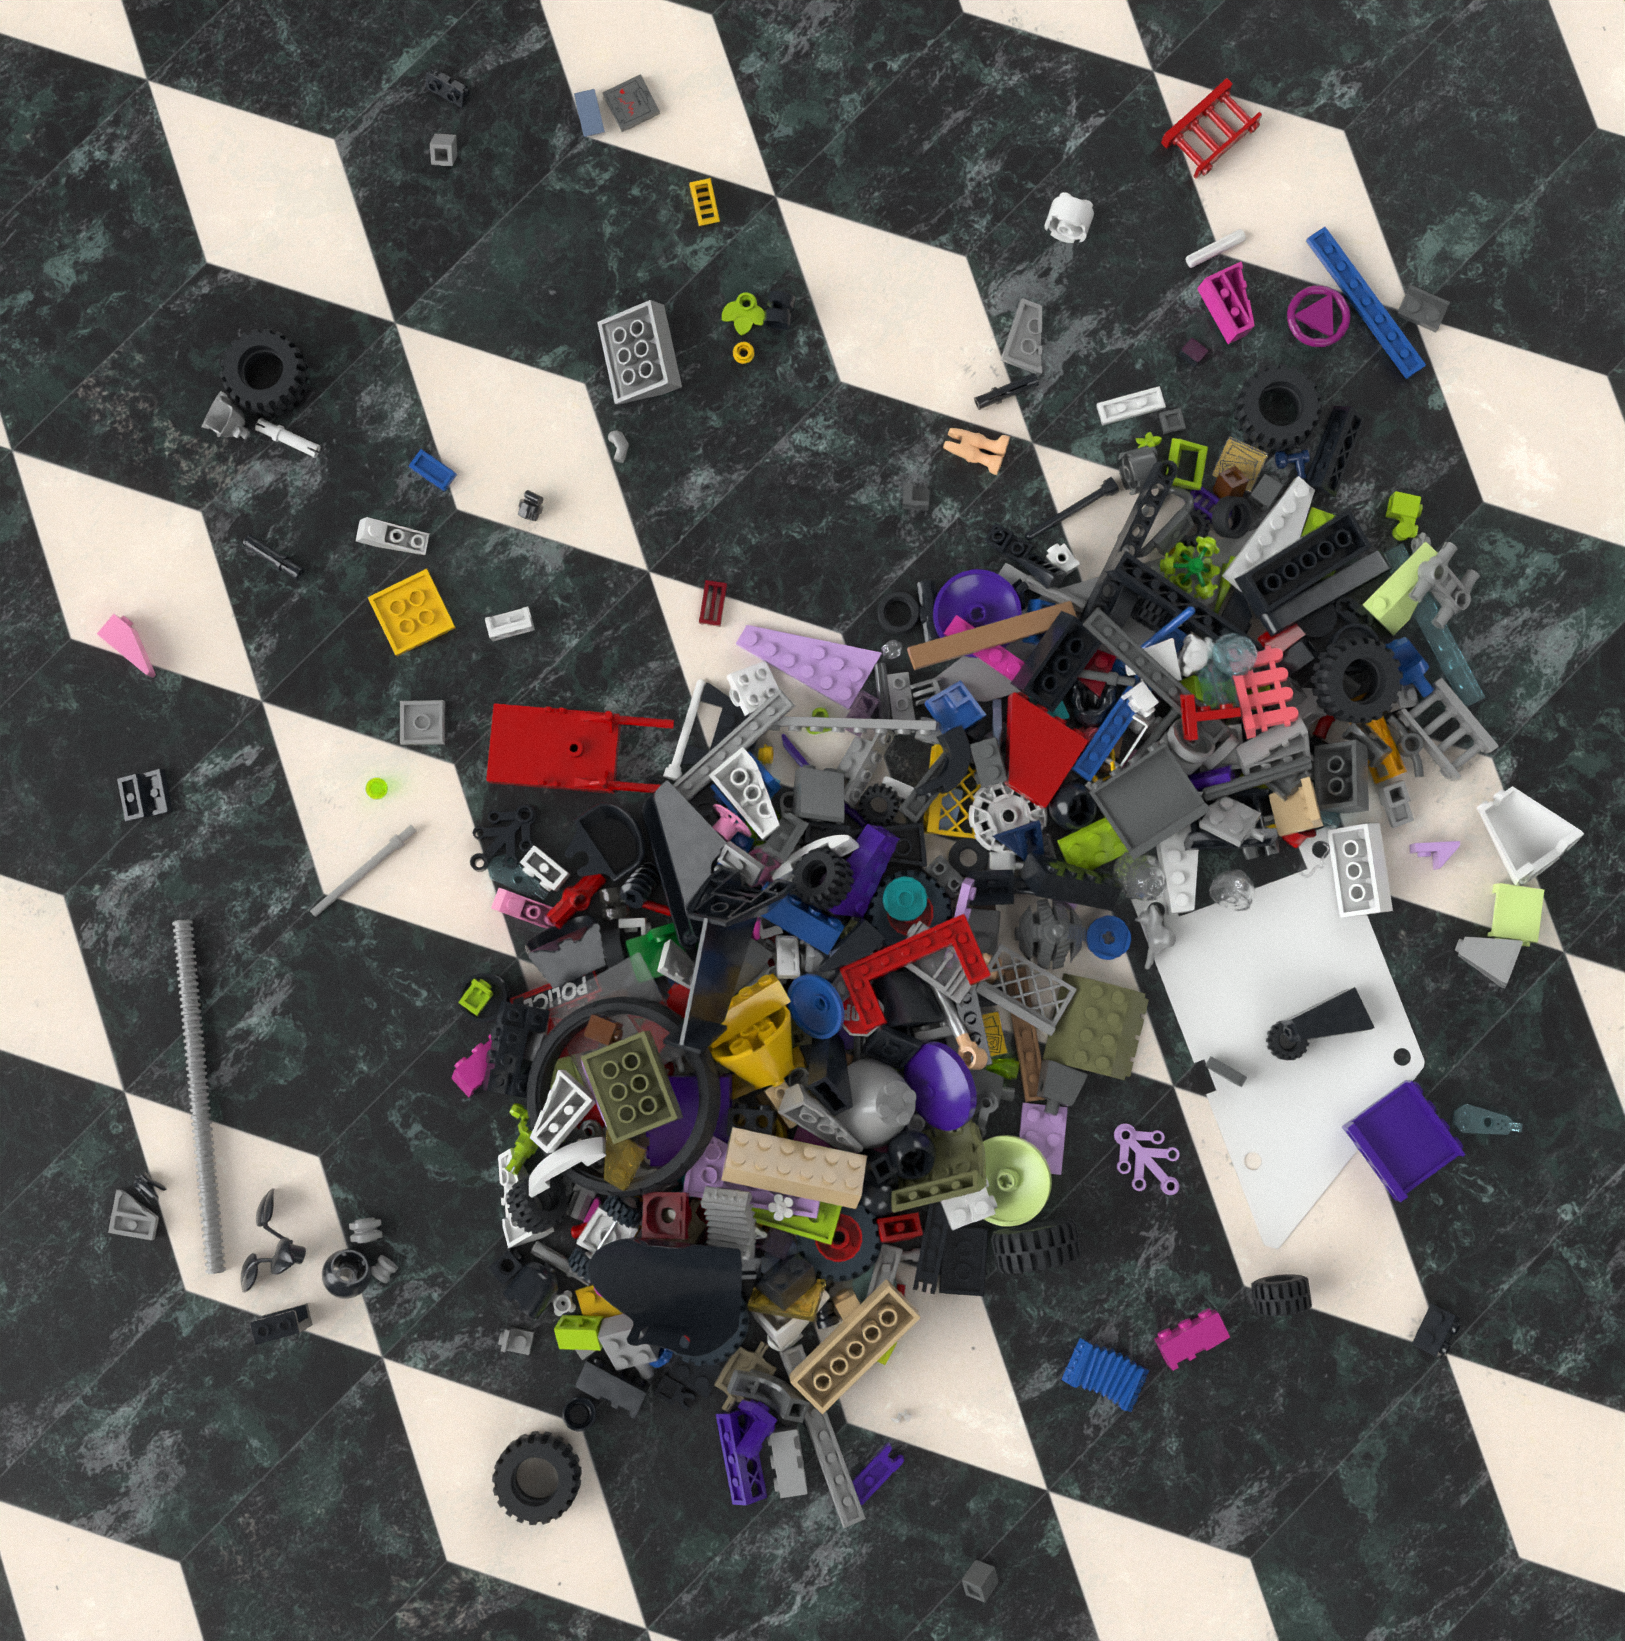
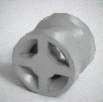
[371,1255,398,1283]

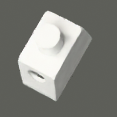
[1125,638,1182,683]

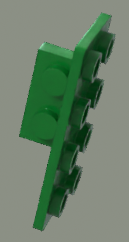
[625,923,700,983]

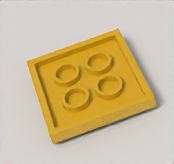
[368,569,456,657]

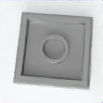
[400,700,445,745]

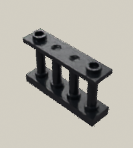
[1184,787,1278,851]

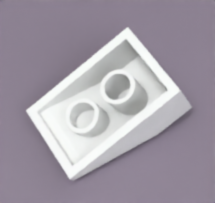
[749,1282,830,1349]

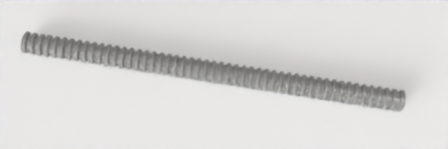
[172,919,226,1274]

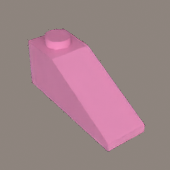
[97,614,156,678]

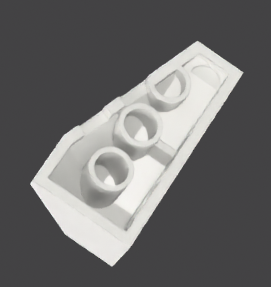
[709,747,780,840]
[498,1148,554,1248]

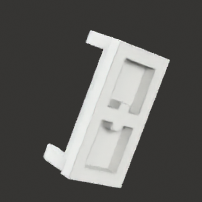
[485,606,535,641]

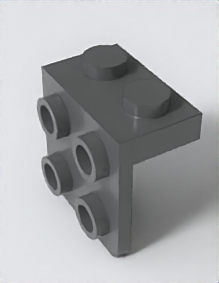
[970,737,1008,788]

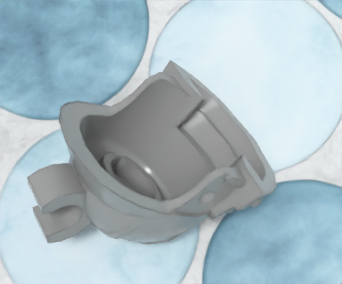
[202,391,250,439]

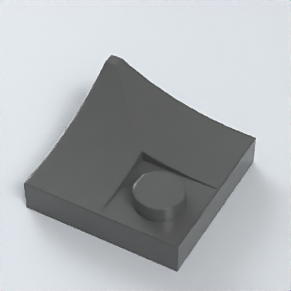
[953,907,1001,955]

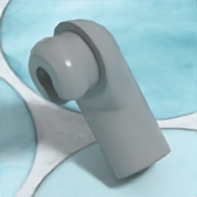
[608,430,629,463]

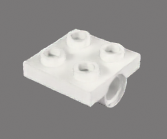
[727,661,779,716]

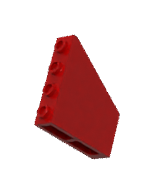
[1005,692,1088,809]

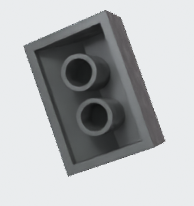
[1314,740,1369,813]

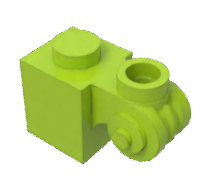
[1386,491,1423,541]

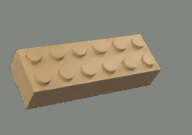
[721,1127,867,1209]
[789,1279,921,1414]

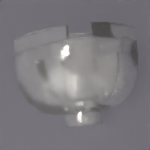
[1209,869,1255,911]

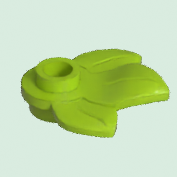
[722,292,765,335]

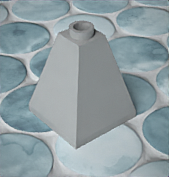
[1455,937,1523,988]

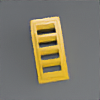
[689,178,720,226]

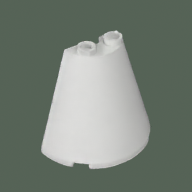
[1477,786,1584,886]

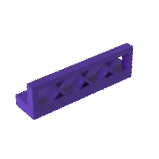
[716,1409,767,1506]

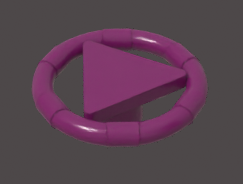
[1287,285,1350,347]

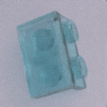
[1196,663,1240,709]

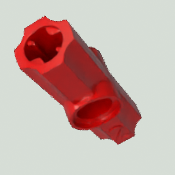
[546,874,606,929]

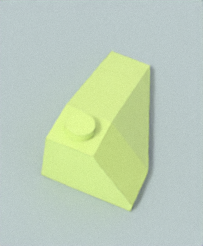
[1361,541,1438,636]

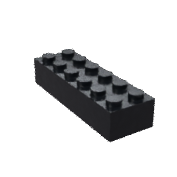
[1234,509,1372,617]

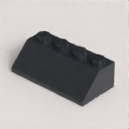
[1010,611,1102,713]

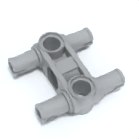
[1408,542,1480,629]

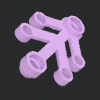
[1114,1124,1179,1195]

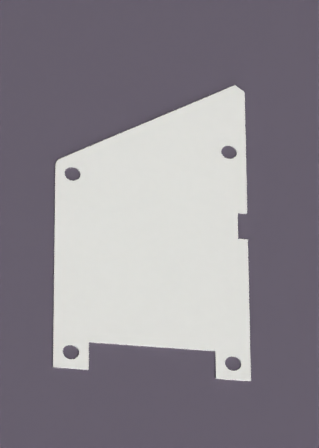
[1131,825,1424,1249]

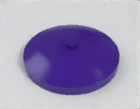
[933,569,1022,658]
[904,1042,977,1131]

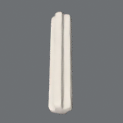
[1186,229,1246,268]

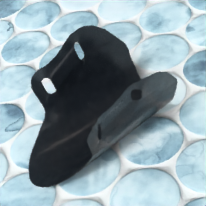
[588,1237,742,1357]

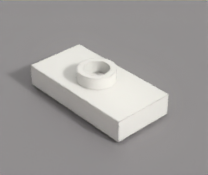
[775,935,800,979]

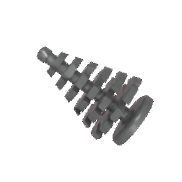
[1014,899,1086,970]

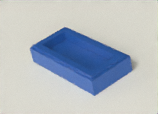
[409,449,457,492]

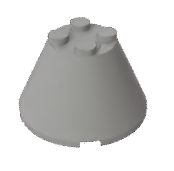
[836,1058,916,1149]

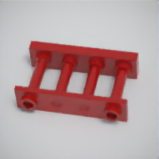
[1161,78,1262,179]

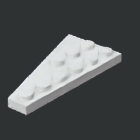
[1222,476,1315,592]

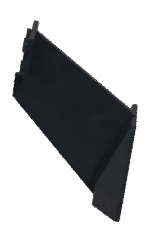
[663,867,797,1054]

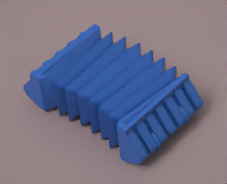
[1061,1338,1149,1412]

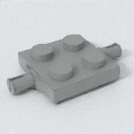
[1199,796,1267,847]

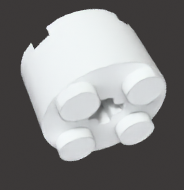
[1045,193,1094,243]

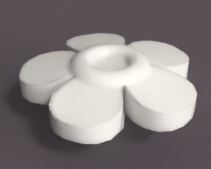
[768,1194,794,1221]

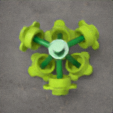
[1159,536,1221,599]

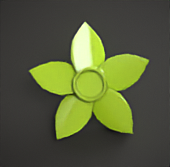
[1136,432,1162,448]

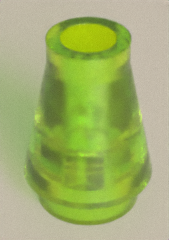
[986,1058,1019,1080]

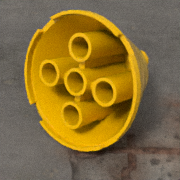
[708,1005,794,1089]

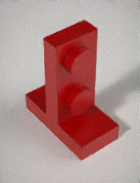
[1180,694,1241,741]

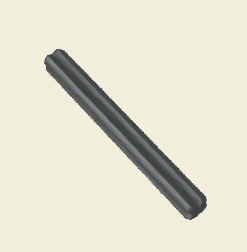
[1203,757,1312,801]

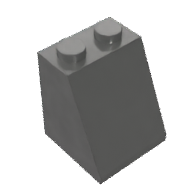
[791,765,844,825]

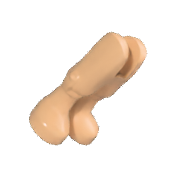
[943,428,1010,475]

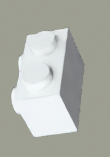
[520,846,571,892]

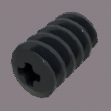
[620,861,661,909]

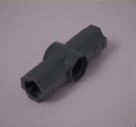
[917,580,940,642]

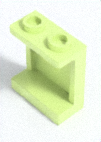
[1487,883,1544,947]

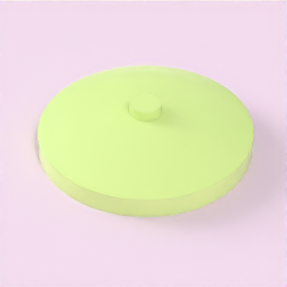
[983,1135,1052,1226]

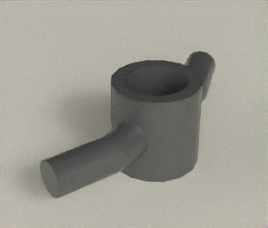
[1387,715,1424,778]

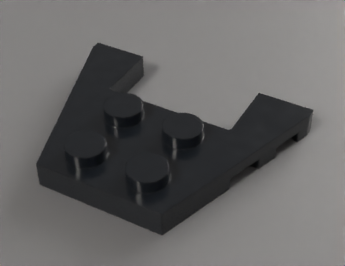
[681,682,758,765]

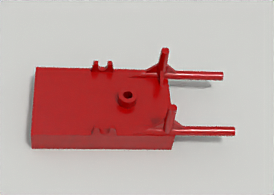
[486,704,674,794]

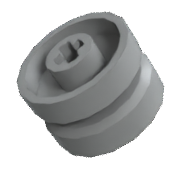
[1158,718,1215,775]

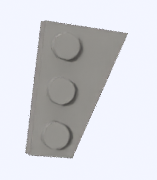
[1000,298,1042,375]

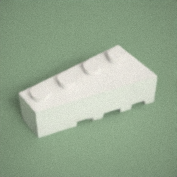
[1156,819,1201,915]

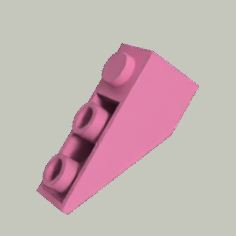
[491,888,554,929]

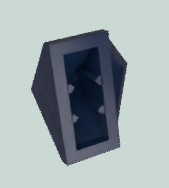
[992,820,1045,861]

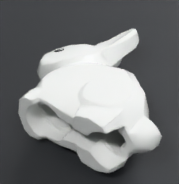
[1177,634,1226,677]

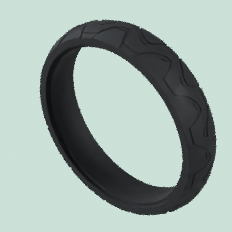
[526,996,721,1197]

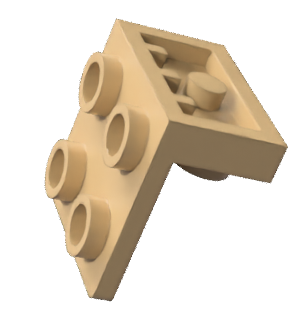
[1269,777,1323,837]

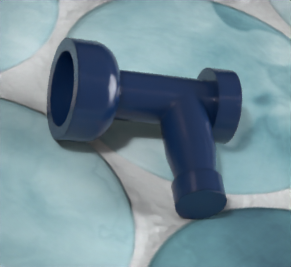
[1275,450,1310,479]

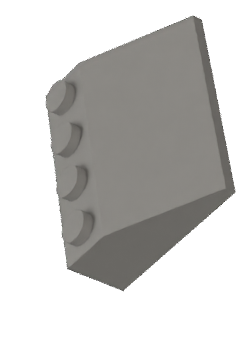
[597,300,682,405]

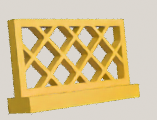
[923,744,981,839]

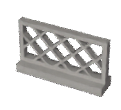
[976,944,1077,1036]

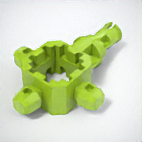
[505,1103,565,1176]

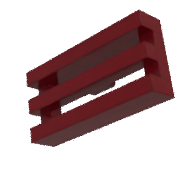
[699,580,727,627]

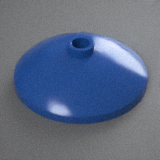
[787,974,844,1039]

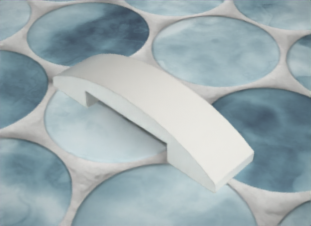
[772,835,859,882]
[529,1137,606,1198]

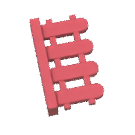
[1227,645,1298,739]

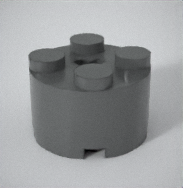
[1118,446,1164,495]

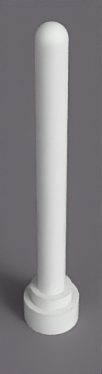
[663,679,705,781]

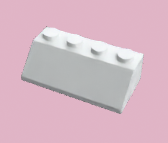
[1327,823,1393,918]

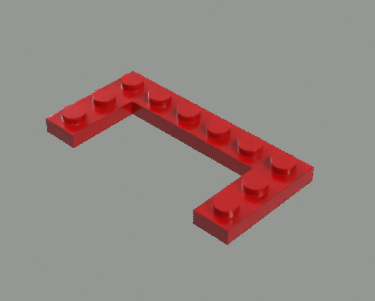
[839,914,992,1032]

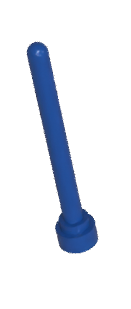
[1111,606,1195,676]

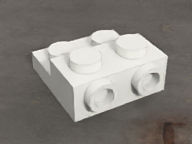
[941,1177,998,1230]

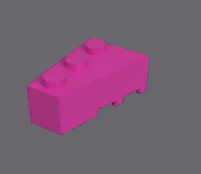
[452,1034,492,1098]

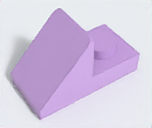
[1410,841,1460,870]

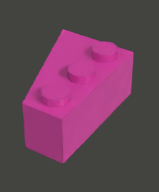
[1197,261,1255,344]
[1154,1308,1230,1371]

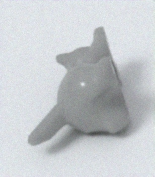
[1135,904,1176,969]

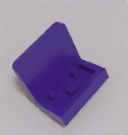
[735,1399,777,1459]

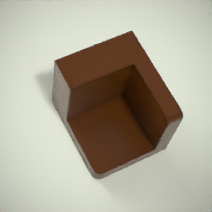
[1213,466,1249,499]

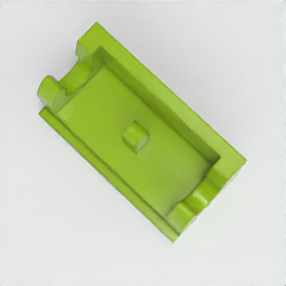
[554,1315,604,1351]

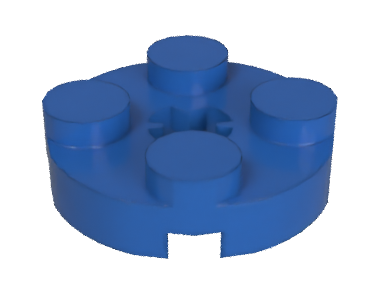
[1086,915,1131,960]

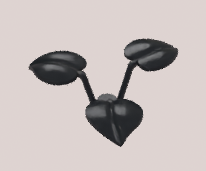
[240,1188,306,1292]

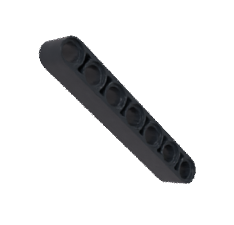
[1259,549,1393,637]

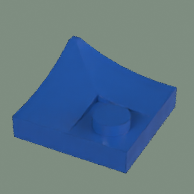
[924,680,986,734]

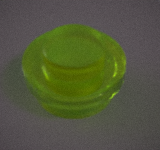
[365,778,388,800]

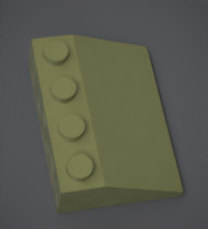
[581,1031,683,1144]

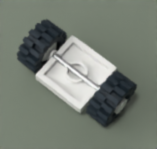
[568,1196,643,1283]

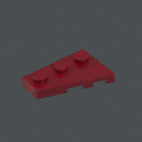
[1077,649,1116,698]

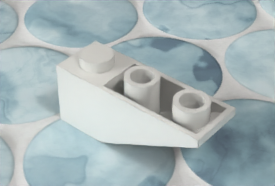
[356,517,429,555]

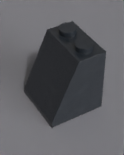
[874,968,944,1029]

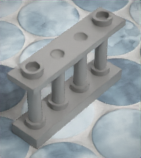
[1395,678,1498,781]

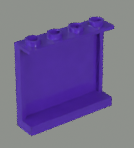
[646,1073,733,1166]
[1342,1080,1466,1202]

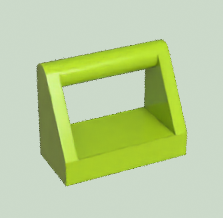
[1166,438,1208,490]

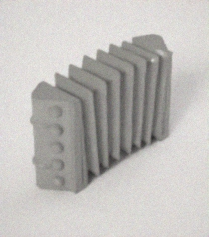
[701,1186,757,1260]

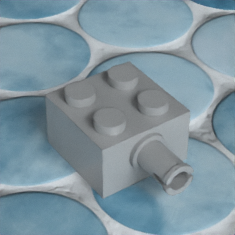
[598,1314,660,1379]

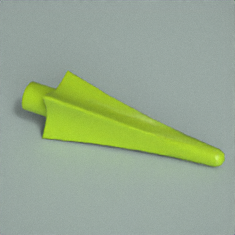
[1214,556,1235,614]

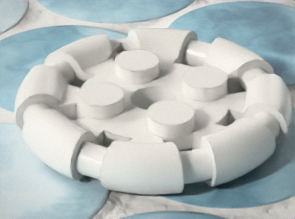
[969,783,1047,855]

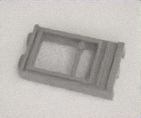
[904,921,977,1007]

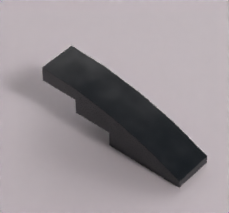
[756,820,851,846]

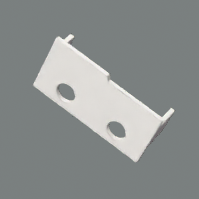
[1104,713,1151,768]

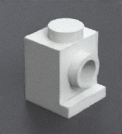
[1045,543,1080,576]
[1121,681,1159,718]

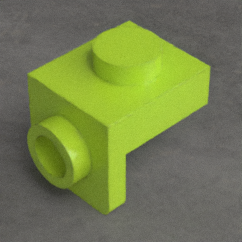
[458,979,493,1016]

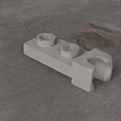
[887,672,916,735]

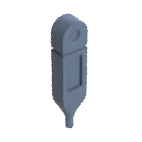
[992,699,1002,744]

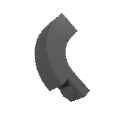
[727,1369,810,1423]

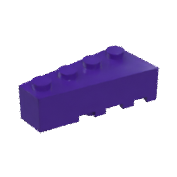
[826,824,899,918]

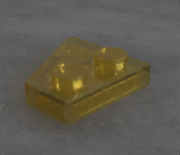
[604,1129,648,1191]

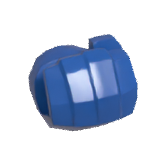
[1386,637,1434,697]

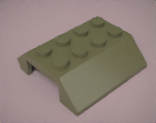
[1042,973,1149,1080]
[892,1119,987,1213]

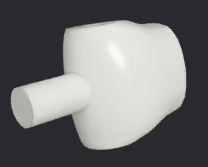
[987,850,1025,873]

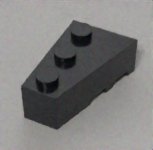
[575,1357,650,1419]

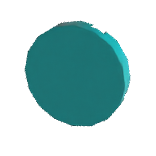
[883,877,928,922]

